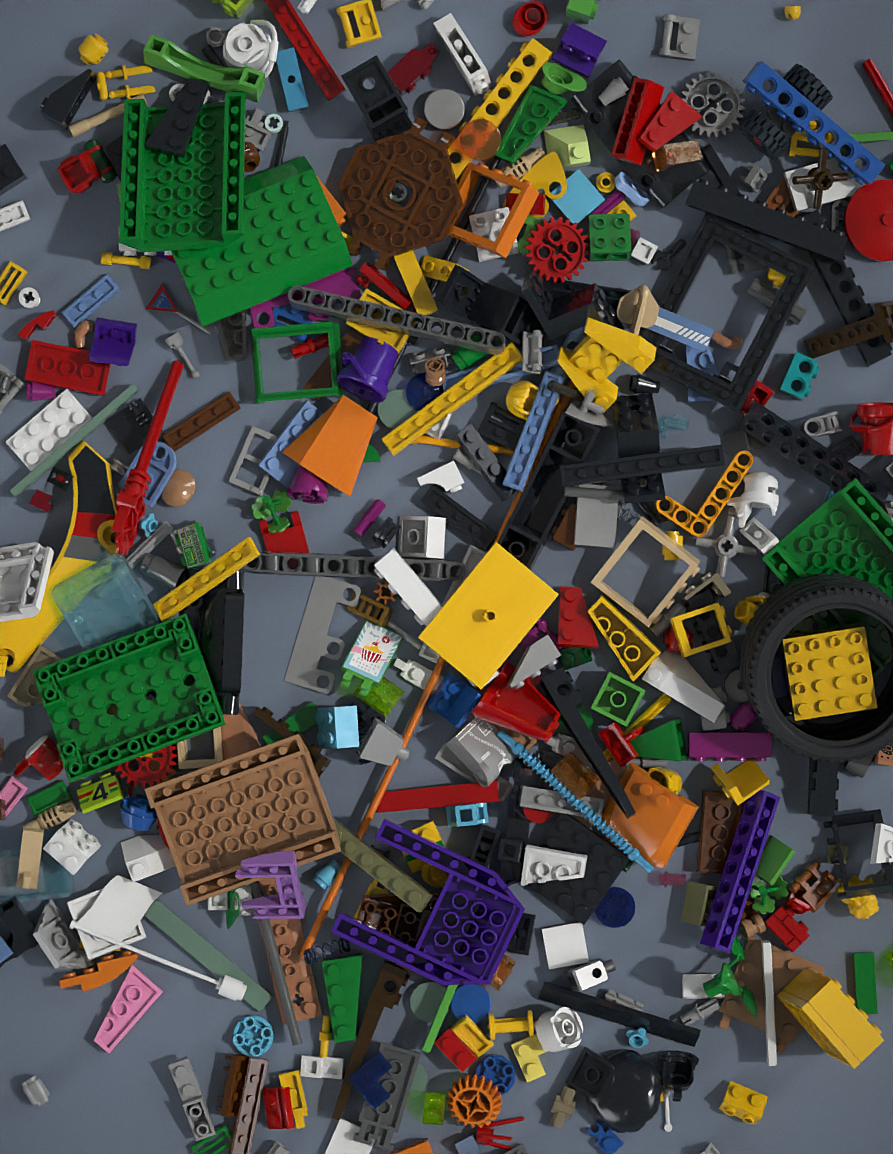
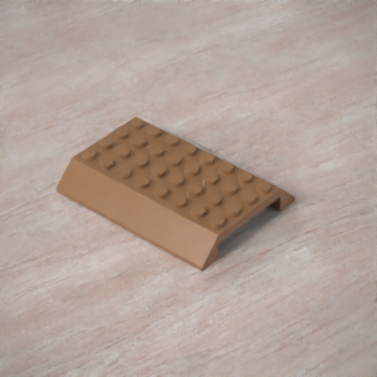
[144,734,341,906]

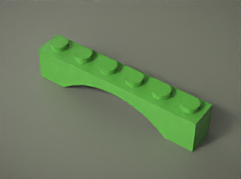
[143,34,265,103]

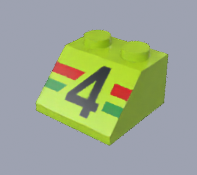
[77,773,125,814]

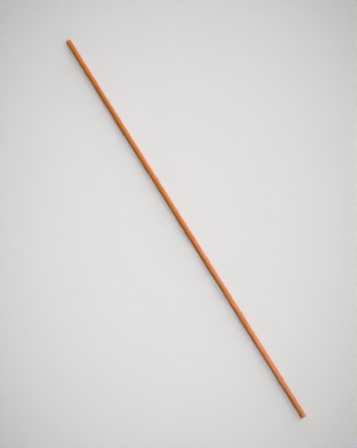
[299,380,576,958]

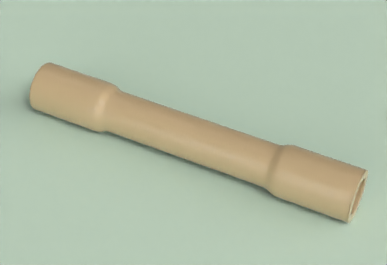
[69,93,148,137]

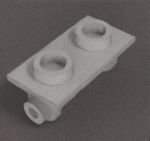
[522,330,543,375]
[409,347,452,374]

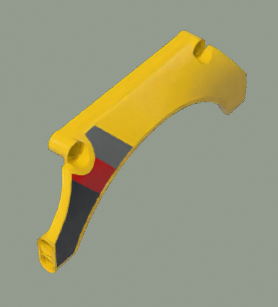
[0,440,119,673]

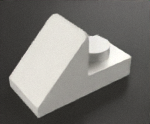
[739,517,779,555]

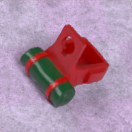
[57,139,118,194]

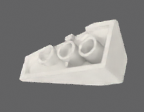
[642,650,725,723]
[121,835,176,882]

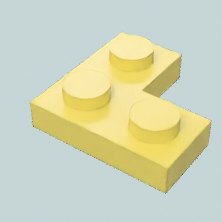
[511,1033,546,1083]

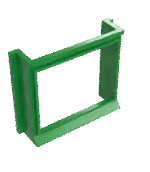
[250,321,345,404]

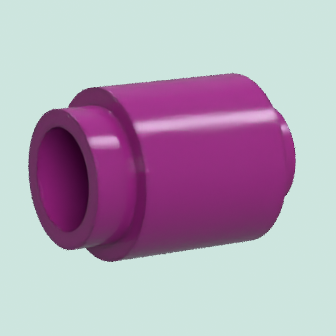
[729,702,757,732]

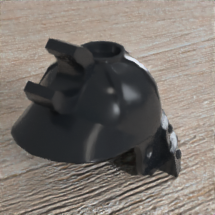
[658,1050,699,1102]

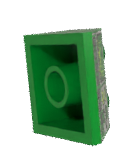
[175,522,213,569]

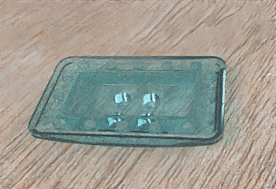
[52,553,162,651]

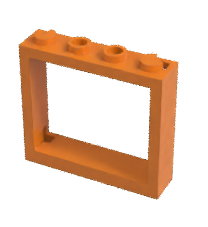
[447,162,539,258]

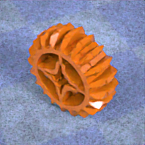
[447,1074,502,1129]

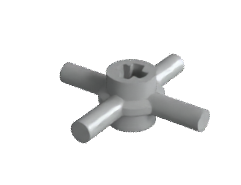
[695,516,757,577]

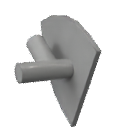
[565,389,613,427]

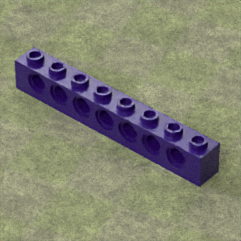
[700,790,780,953]

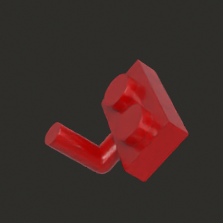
[598,721,645,767]

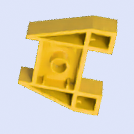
[557,317,656,413]

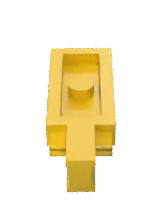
[279,1070,308,1129]

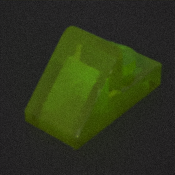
[423,1092,446,1125]

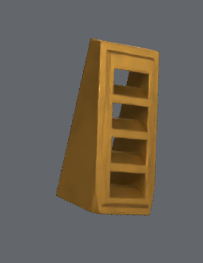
[346,592,393,628]

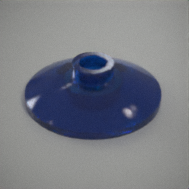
[406,373,444,411]

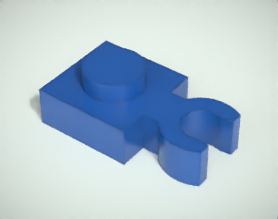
[587,1121,624,1154]

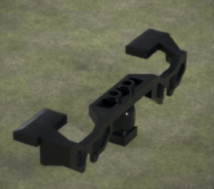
[498,750,564,955]

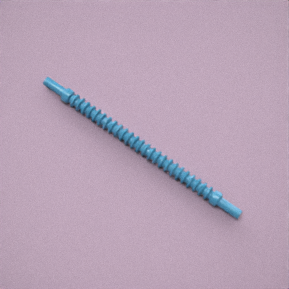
[497,729,654,873]

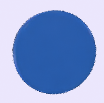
[451,984,491,1024]
[475,1054,516,1096]

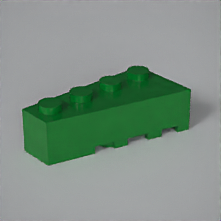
[322,953,363,1043]

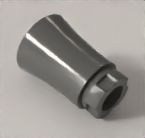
[140,553,187,590]

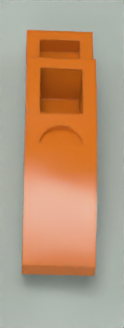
[59,950,140,992]

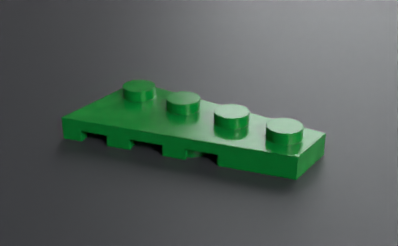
[494,85,567,165]

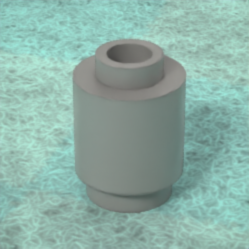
[22,1075,50,1106]

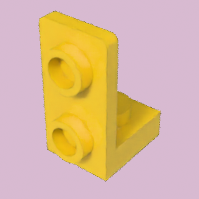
[420,256,469,289]

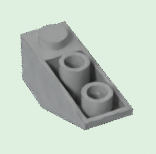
[505,635,561,690]

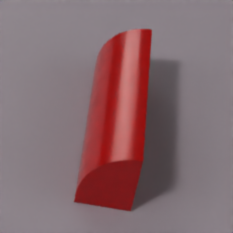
[611,77,664,165]

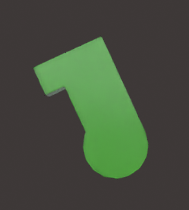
[518,216,542,256]

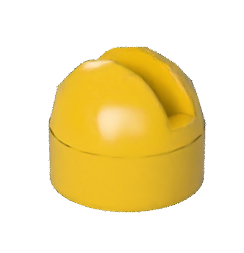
[784,6,801,20]

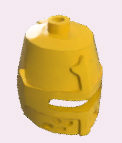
[648,767,682,795]

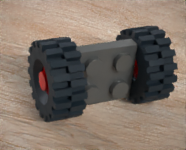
[738,64,833,160]

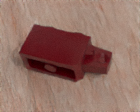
[388,43,440,95]

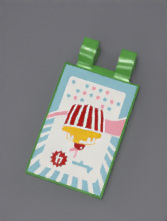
[340,620,403,697]

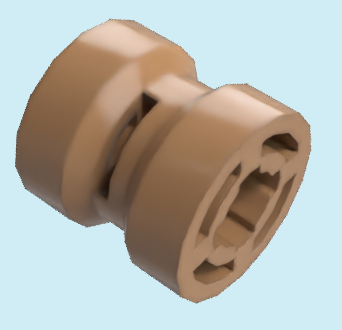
[425,358,446,386]
[738,913,766,940]

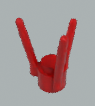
[477,1117,525,1151]

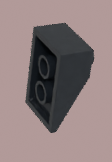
[40,69,96,130]

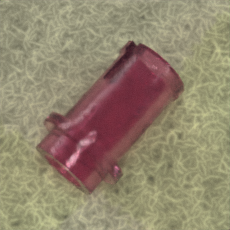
[660,871,686,887]

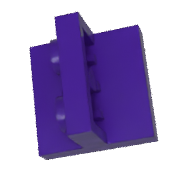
[552,22,607,78]

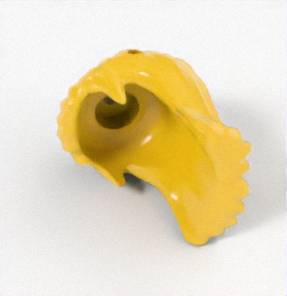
[506,380,560,425]

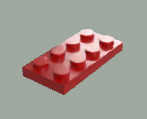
[24,340,111,396]

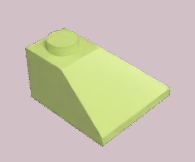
[544,124,591,169]

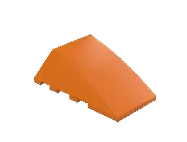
[282,395,378,496]

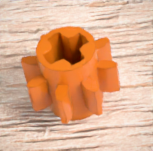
[374,580,398,605]

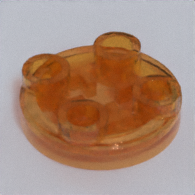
[460,119,501,161]

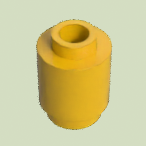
[662,531,683,560]

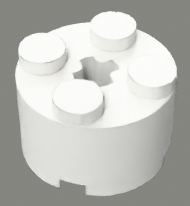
[534,1007,583,1052]

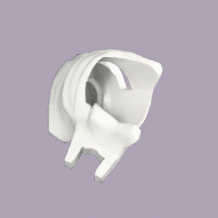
[727,472,779,528]

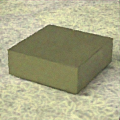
[826,844,849,865]

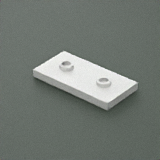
[784,155,865,212]

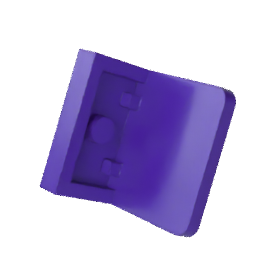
[89,317,137,366]

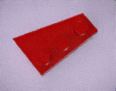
[637,91,703,152]

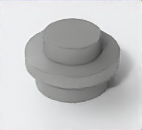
[206,27,226,47]

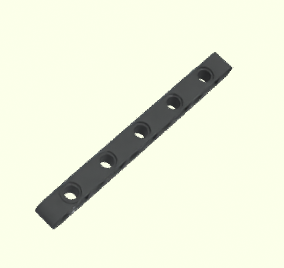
[244,551,465,581]

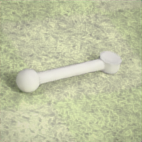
[663,1089,672,1132]

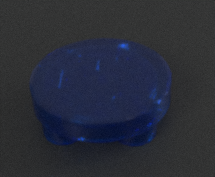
[595,887,635,928]

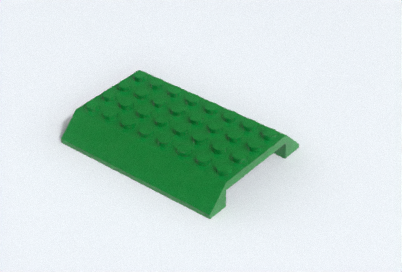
[119,92,246,252]
[171,156,353,327]
[762,478,893,678]

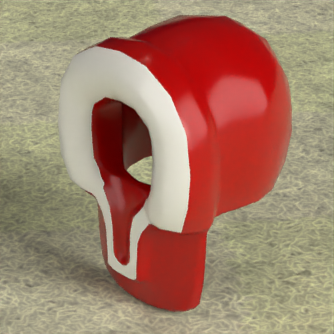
[14,735,64,781]

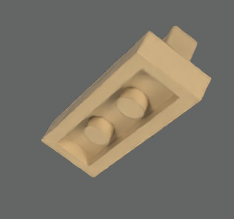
[16,827,44,889]

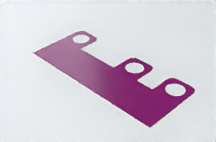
[251,267,361,328]

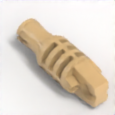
[494,146,546,188]
[22,800,78,830]

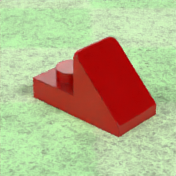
[740,381,774,415]

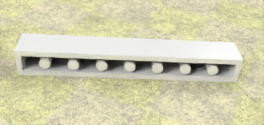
[374,548,499,687]

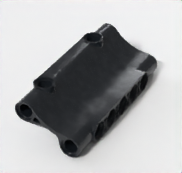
[571,59,710,209]
[184,569,245,715]

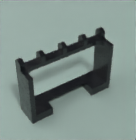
[823,809,893,900]

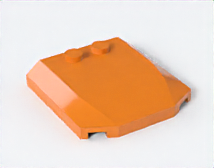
[601,762,699,868]

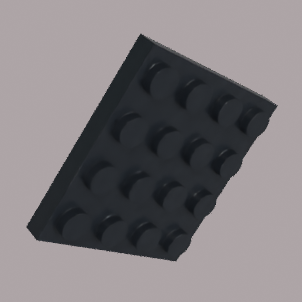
[521,813,630,925]

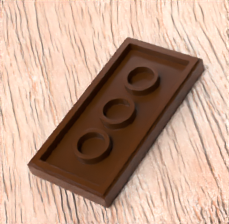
[696,790,743,874]

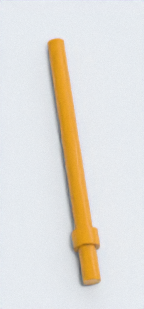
[411,435,515,456]

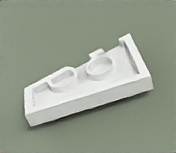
[870,823,893,864]
[520,845,587,886]

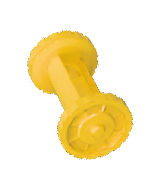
[487,1010,535,1040]

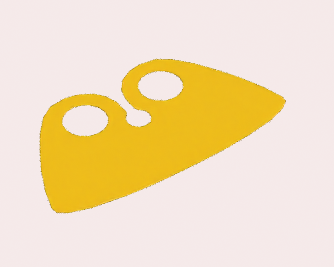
[502,151,567,219]

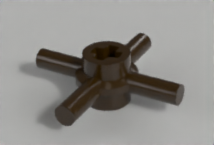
[792,148,848,210]

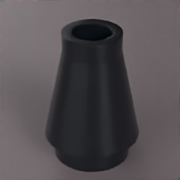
[629,374,660,394]

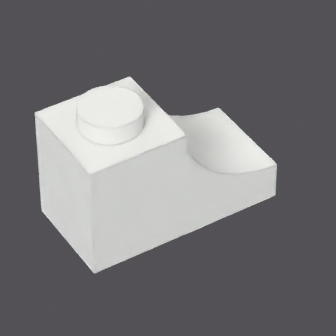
[417,461,464,494]

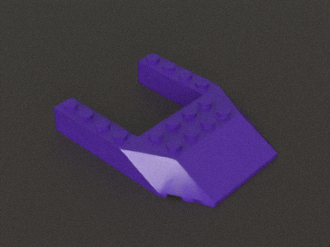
[331,818,525,985]

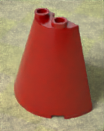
[470,662,561,743]

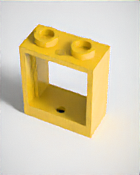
[669,603,733,657]

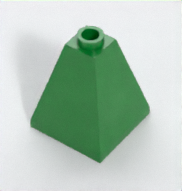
[630,718,688,762]

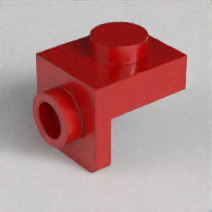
[784,889,811,915]

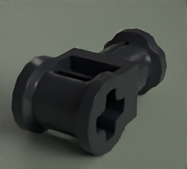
[350,695,386,728]

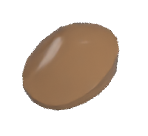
[161,470,196,507]

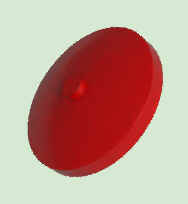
[843,180,893,262]

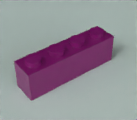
[688,732,771,761]

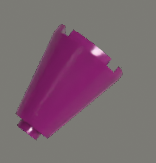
[287,464,328,504]

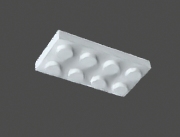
[6,389,92,471]

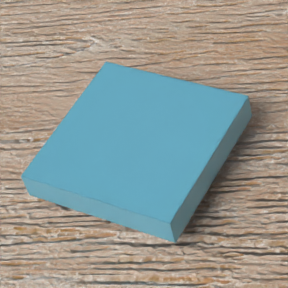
[550,169,605,224]

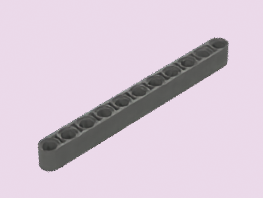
[288,286,506,355]

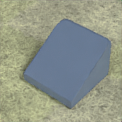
[454,1133,481,1154]

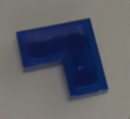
[348,1051,393,1110]

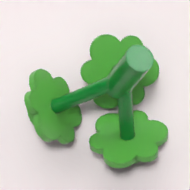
[251,490,292,533]
[749,875,789,915]

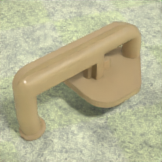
[617,285,659,335]

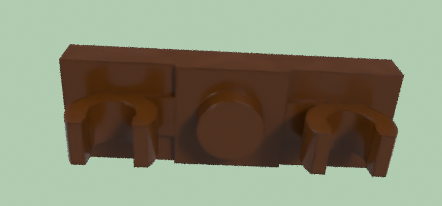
[216,1054,249,1117]

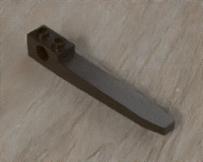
[332,961,410,1120]

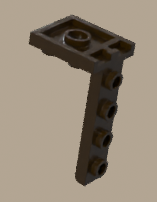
[804,301,893,359]
[254,706,331,778]

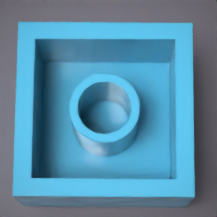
[316,706,359,749]

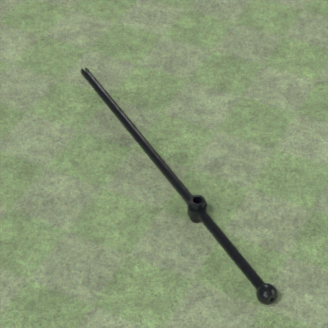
[366,156,501,414]

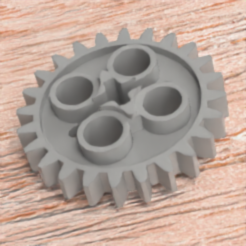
[681,72,745,138]

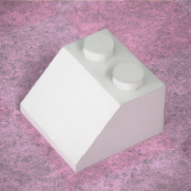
[398,516,446,559]

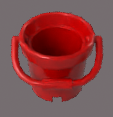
[848,402,893,455]

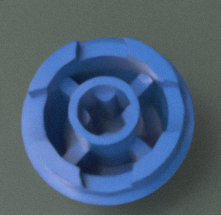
[120,794,158,831]

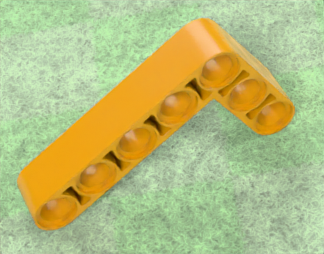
[654,451,753,537]

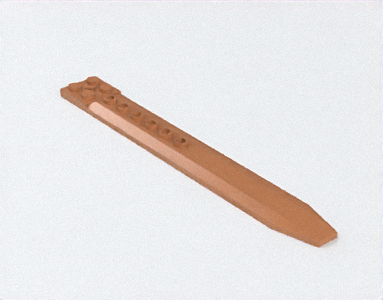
[221,702,323,1025]

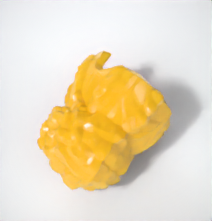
[838,875,879,919]

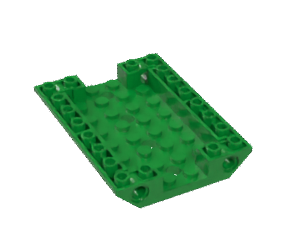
[32,614,226,783]

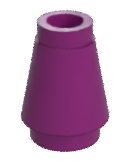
[26,381,56,402]

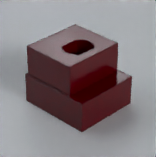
[29,489,53,513]

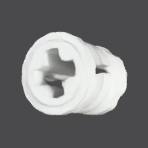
[19,287,40,309]

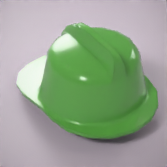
[541,62,587,95]

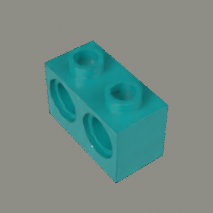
[778,352,820,400]

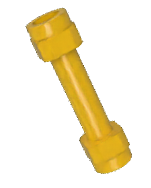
[101,252,151,269]

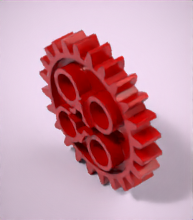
[524,217,590,283]
[115,745,178,788]

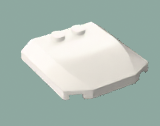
[0,542,54,622]

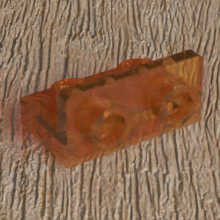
[550,752,599,800]

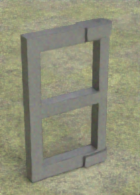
[228,426,278,496]

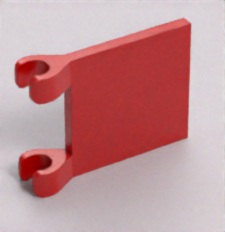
[259,511,310,574]

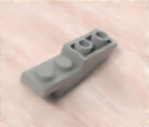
[168,1056,216,1141]

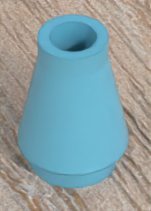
[312,859,341,890]

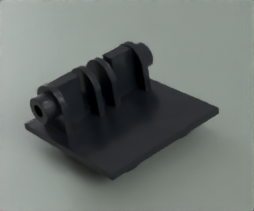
[107,398,163,454]

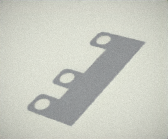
[284,575,361,694]

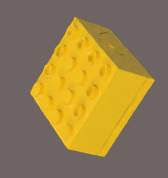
[781,623,877,721]
[776,968,884,1069]

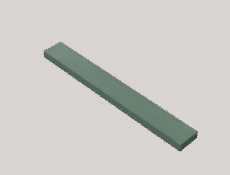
[10,384,139,497]
[144,899,273,1012]

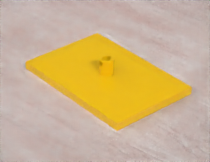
[418,542,559,689]

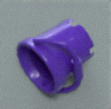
[336,337,398,403]

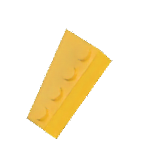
[588,594,662,682]

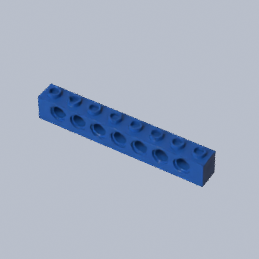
[743,61,885,185]

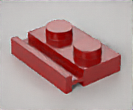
[263,1087,295,1129]

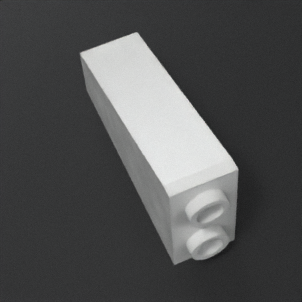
[433,13,492,96]

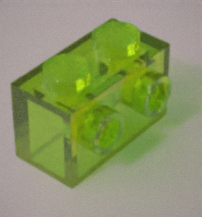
[353,677,405,718]

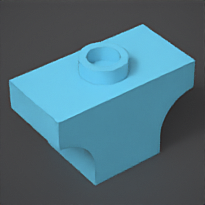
[446,803,489,827]

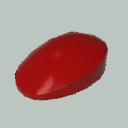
[512,0,549,37]

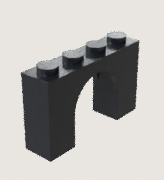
[0,896,38,967]

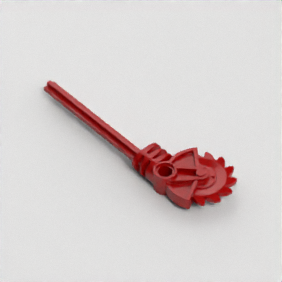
[112,360,184,557]

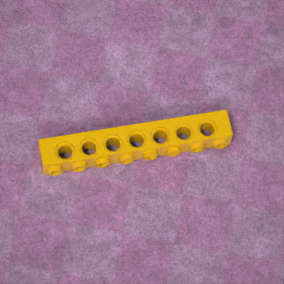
[448,38,552,181]

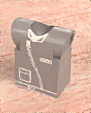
[446,717,519,788]

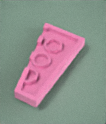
[94,965,163,1053]

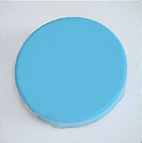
[233,1015,274,1057]

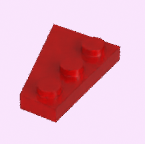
[558,586,599,649]

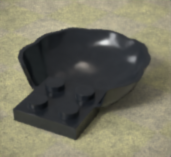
[565,1047,664,1133]

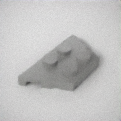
[33,899,95,969]

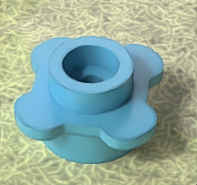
[138,513,158,537]
[626,1028,649,1048]

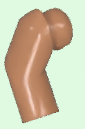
[74,320,94,349]
[711,332,743,350]

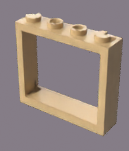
[591,516,700,627]

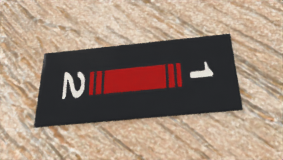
[47,467,74,491]

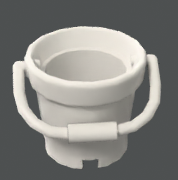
[222,20,279,78]

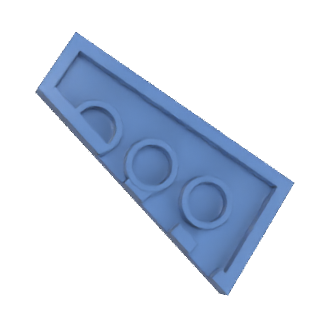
[257,400,323,489]

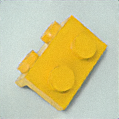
[718,1081,768,1125]

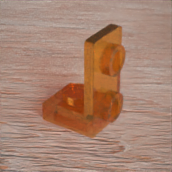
[652,140,703,172]

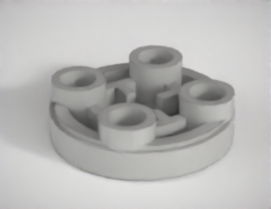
[424,89,465,131]

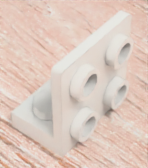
[469,207,519,262]

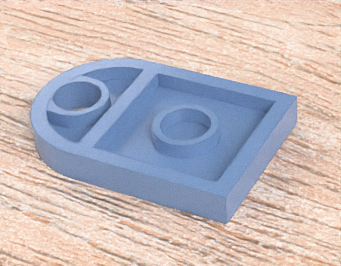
[118,441,177,507]

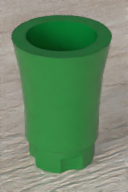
[450,327,495,370]

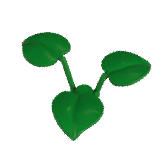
[703,936,758,1020]

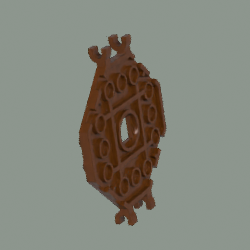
[338,117,463,271]

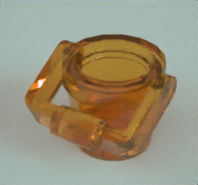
[489,955,516,991]

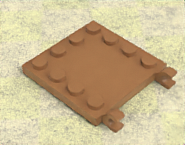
[718,937,825,1055]

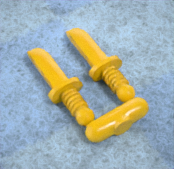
[96,65,156,101]

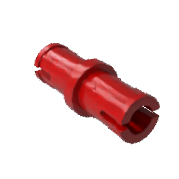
[290,333,329,359]

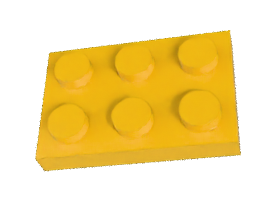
[346,288,418,355]

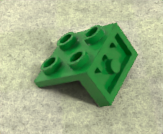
[589,214,631,261]

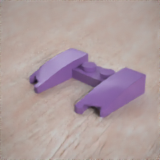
[235,851,306,919]

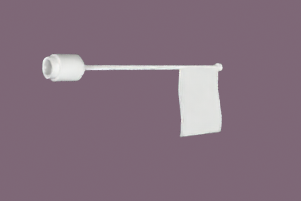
[69,875,247,1001]

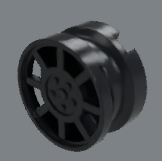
[371,517,402,548]

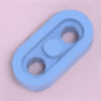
[614,172,651,206]

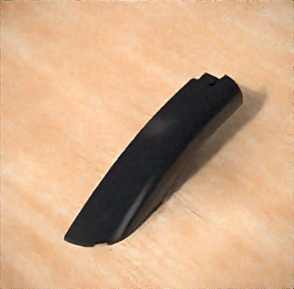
[497,410,602,571]

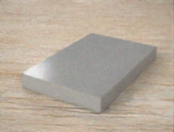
[574,484,619,548]

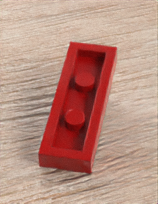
[357,262,413,310]

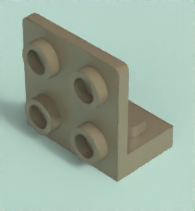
[682,572,731,601]

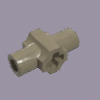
[550,1085,577,1128]

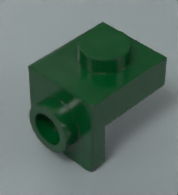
[559,647,592,670]

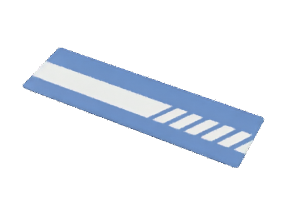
[647,307,714,352]

